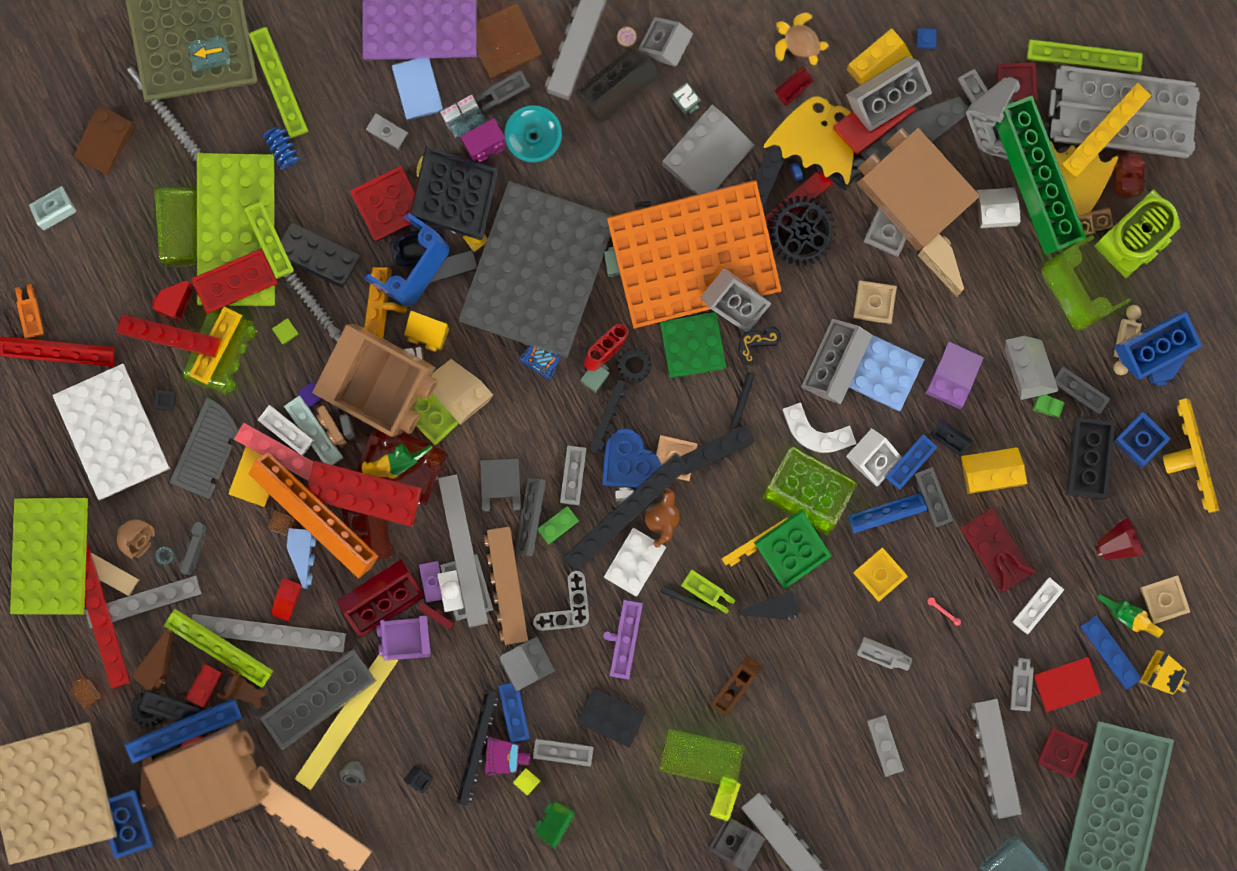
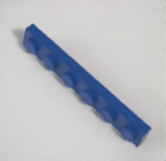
[125,699,242,763]

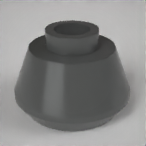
[339,761,366,786]

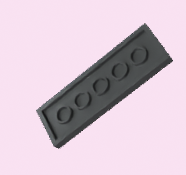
[260,649,377,750]

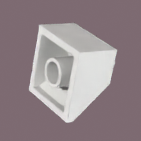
[977,188,1021,228]
[846,429,902,486]

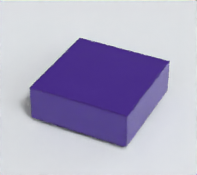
[298,381,322,408]

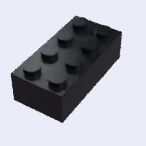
[1065,417,1115,500]

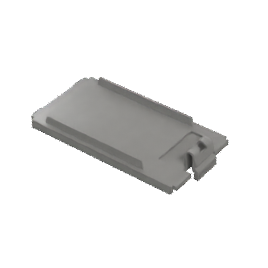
[1048,66,1200,158]

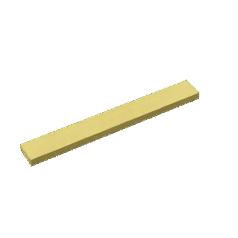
[295,655,398,790]

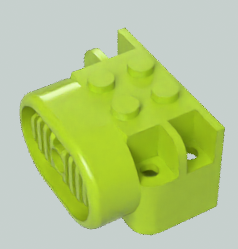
[1094,190,1180,279]

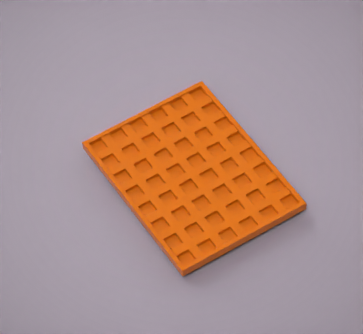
[606,180,781,328]

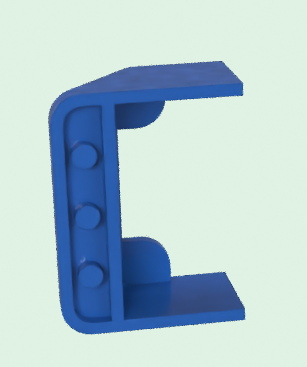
[363,213,449,307]

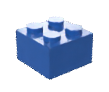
[1113,412,1171,468]

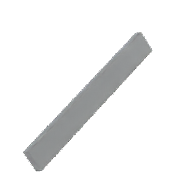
[438,474,488,628]

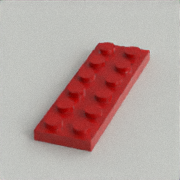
[307,461,422,526]

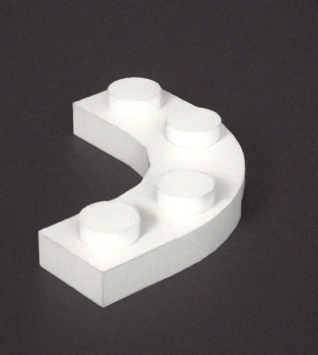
[782,403,856,453]

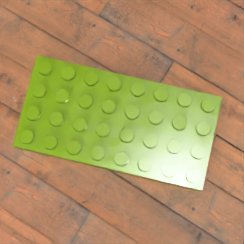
[197,153,275,306]

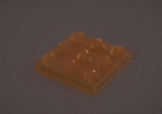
[476,4,542,79]

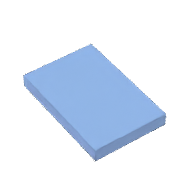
[392,58,443,121]

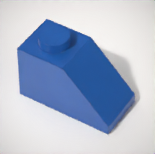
[1149,355,1188,387]

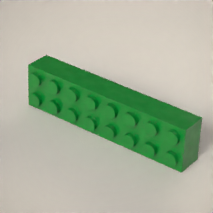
[995,96,1087,254]

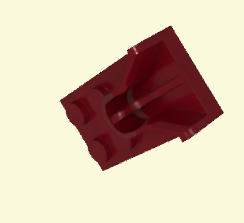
[959,508,1036,593]

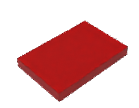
[1033,657,1101,712]

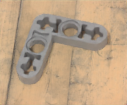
[533,571,589,631]

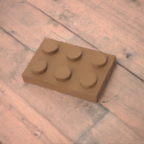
[316,405,348,448]

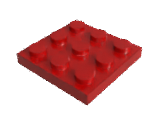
[350,166,415,242]

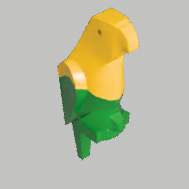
[362,443,432,478]
[1097,594,1164,638]

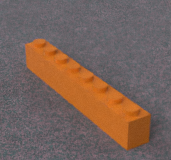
[248,452,378,579]

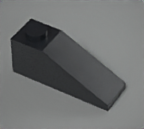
[738,591,801,621]

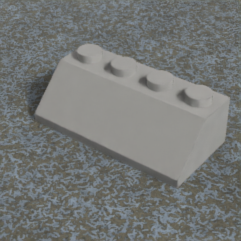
[846,57,932,131]
[801,319,872,404]

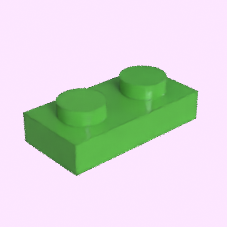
[538,506,579,545]

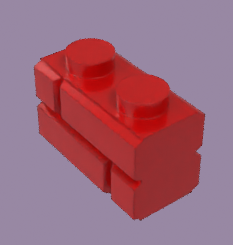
[186,664,224,708]

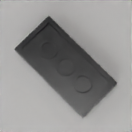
[281,223,360,288]

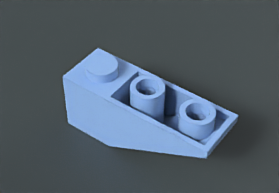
[287,528,316,589]

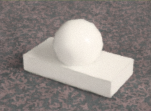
[438,570,464,612]

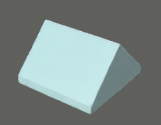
[29,186,77,230]

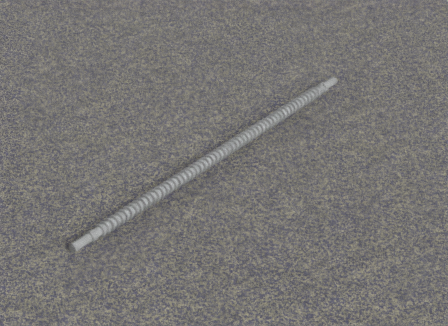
[127,66,341,342]

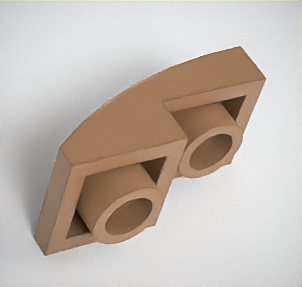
[1078,207,1114,235]

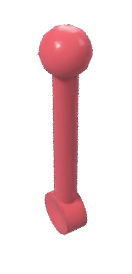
[927,598,961,626]

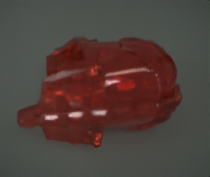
[1112,150,1146,199]

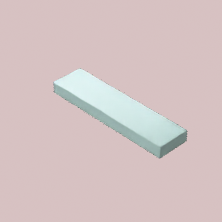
[284,395,343,465]

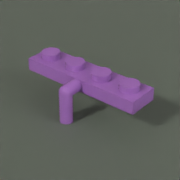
[603,600,643,680]

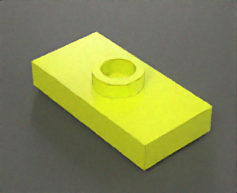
[710,778,741,821]

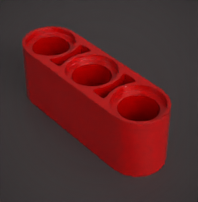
[584,324,628,371]

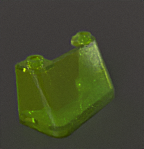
[155,187,197,268]

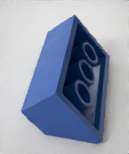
[1114,312,1202,380]

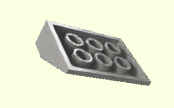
[662,105,754,195]

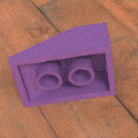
[925,342,984,409]

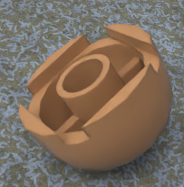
[117,519,155,559]

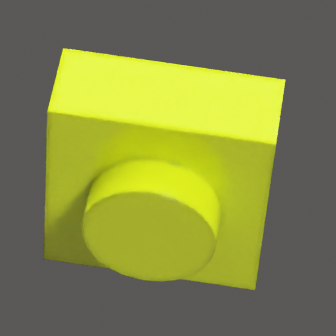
[513,768,540,796]

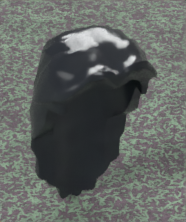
[390,229,449,267]

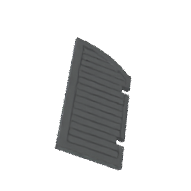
[169,398,240,500]

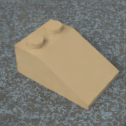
[918,234,964,297]
[431,359,493,425]

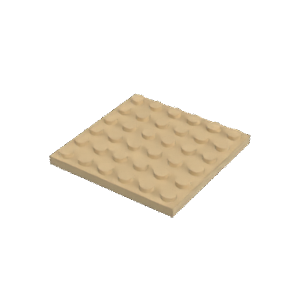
[0,722,117,865]

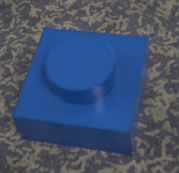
[916,28,937,49]

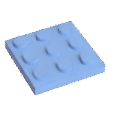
[849,335,925,412]

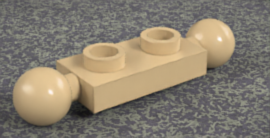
[1113,305,1142,375]

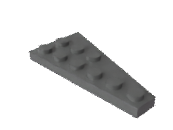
[859,97,968,161]

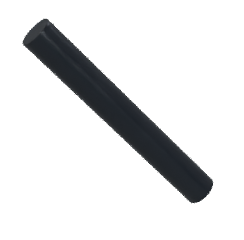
[730,372,755,429]
[660,585,716,615]

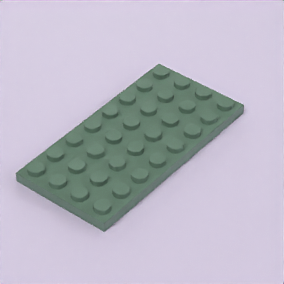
[1063,721,1174,871]

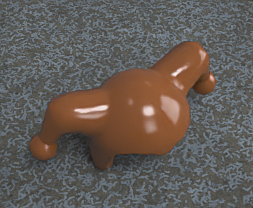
[645,488,680,548]

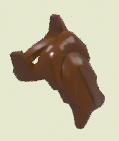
[216,669,267,709]

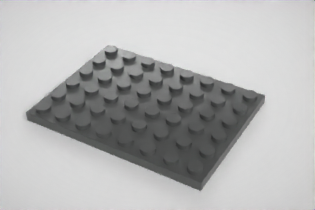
[459,181,612,358]

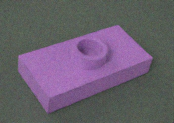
[419,561,442,603]

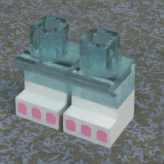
[440,95,485,139]

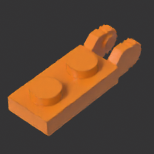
[15,284,45,339]

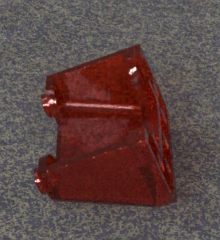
[357,428,448,505]

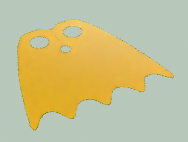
[764,96,854,184]
[1050,141,1118,216]

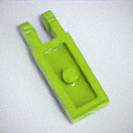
[681,569,736,614]

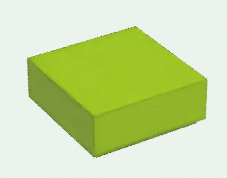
[272,318,299,345]

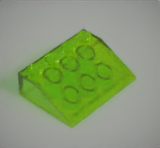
[762,446,858,536]

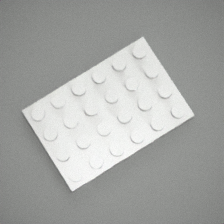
[52,364,170,500]

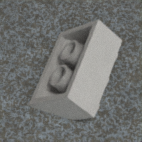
[1005,336,1058,400]

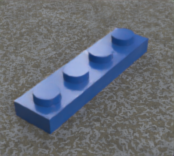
[847,493,927,533]
[1080,615,1142,690]

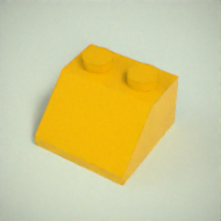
[404,311,449,352]

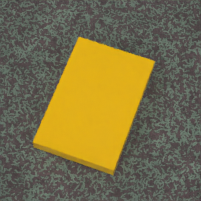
[228,446,270,507]

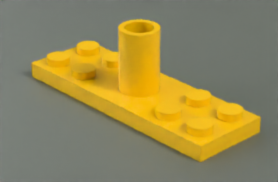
[1163,398,1220,513]

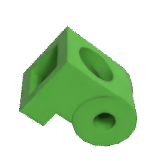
[1032,394,1064,418]

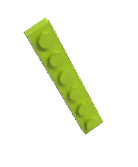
[249,27,308,139]
[1027,40,1143,74]
[164,609,273,688]

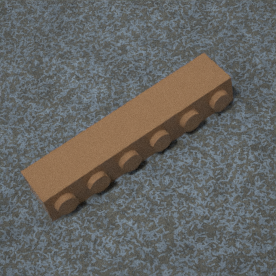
[484,527,528,645]

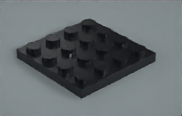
[410,146,498,241]

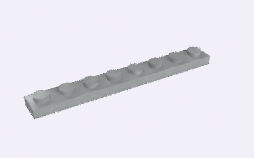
[192,614,346,653]

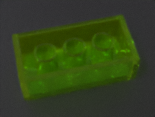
[659,729,744,788]

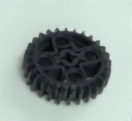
[767,196,837,266]

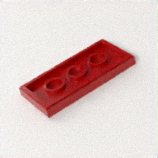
[833,106,916,155]
[191,248,278,314]

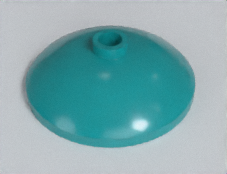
[505,106,562,162]

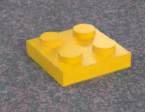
[853,547,908,602]

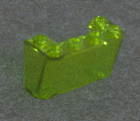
[183,310,257,396]

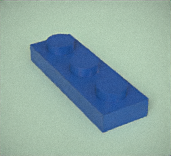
[885,434,937,490]
[498,683,530,743]

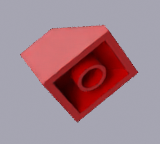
[152,281,195,323]

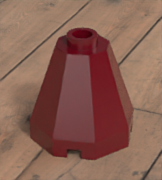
[1095,518,1145,560]

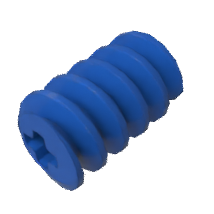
[263,127,300,170]

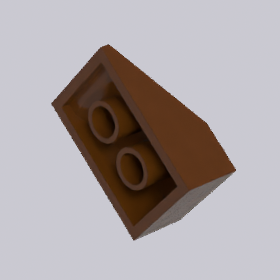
[74,104,136,176]
[132,629,176,691]

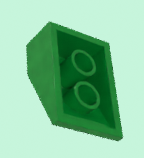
[534,801,575,848]

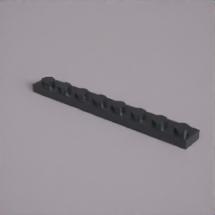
[563,452,689,571]

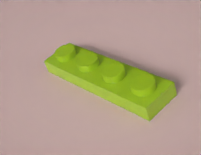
[244,201,294,279]

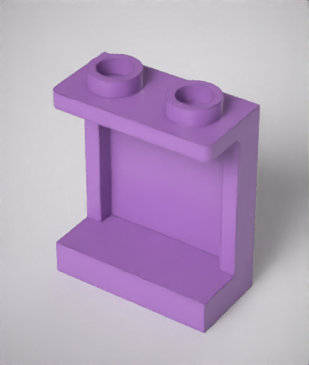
[377,616,430,661]

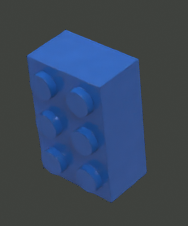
[108,790,156,859]

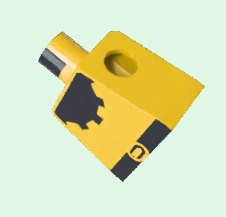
[1139,650,1189,694]

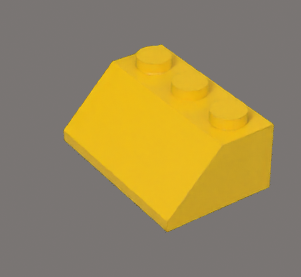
[847,28,913,85]
[961,447,1027,494]

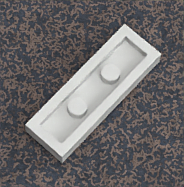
[258,405,314,456]
[1012,577,1064,634]

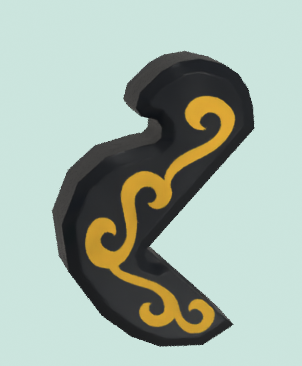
[738,327,781,366]

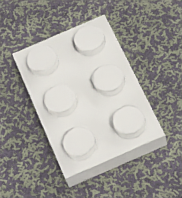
[604,528,666,597]

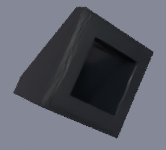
[404,765,433,794]

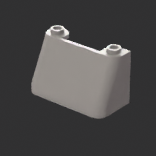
[966,77,1020,159]

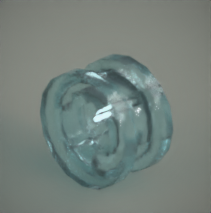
[156,547,175,564]

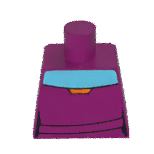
[485,738,530,775]

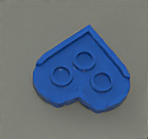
[603,429,661,488]

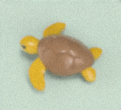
[775,13,829,65]

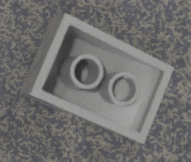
[700,268,771,332]

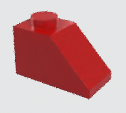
[271,578,303,621]

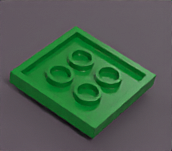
[660,312,726,378]
[754,510,831,589]

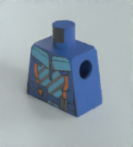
[520,346,561,380]

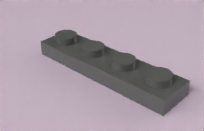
[514,478,546,556]

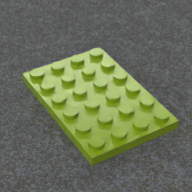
[10,498,88,615]

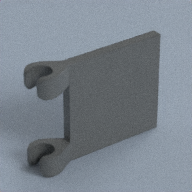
[480,459,521,513]

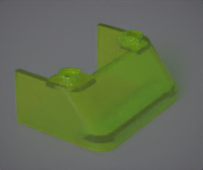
[1042,235,1131,330]

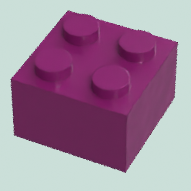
[460,118,506,163]

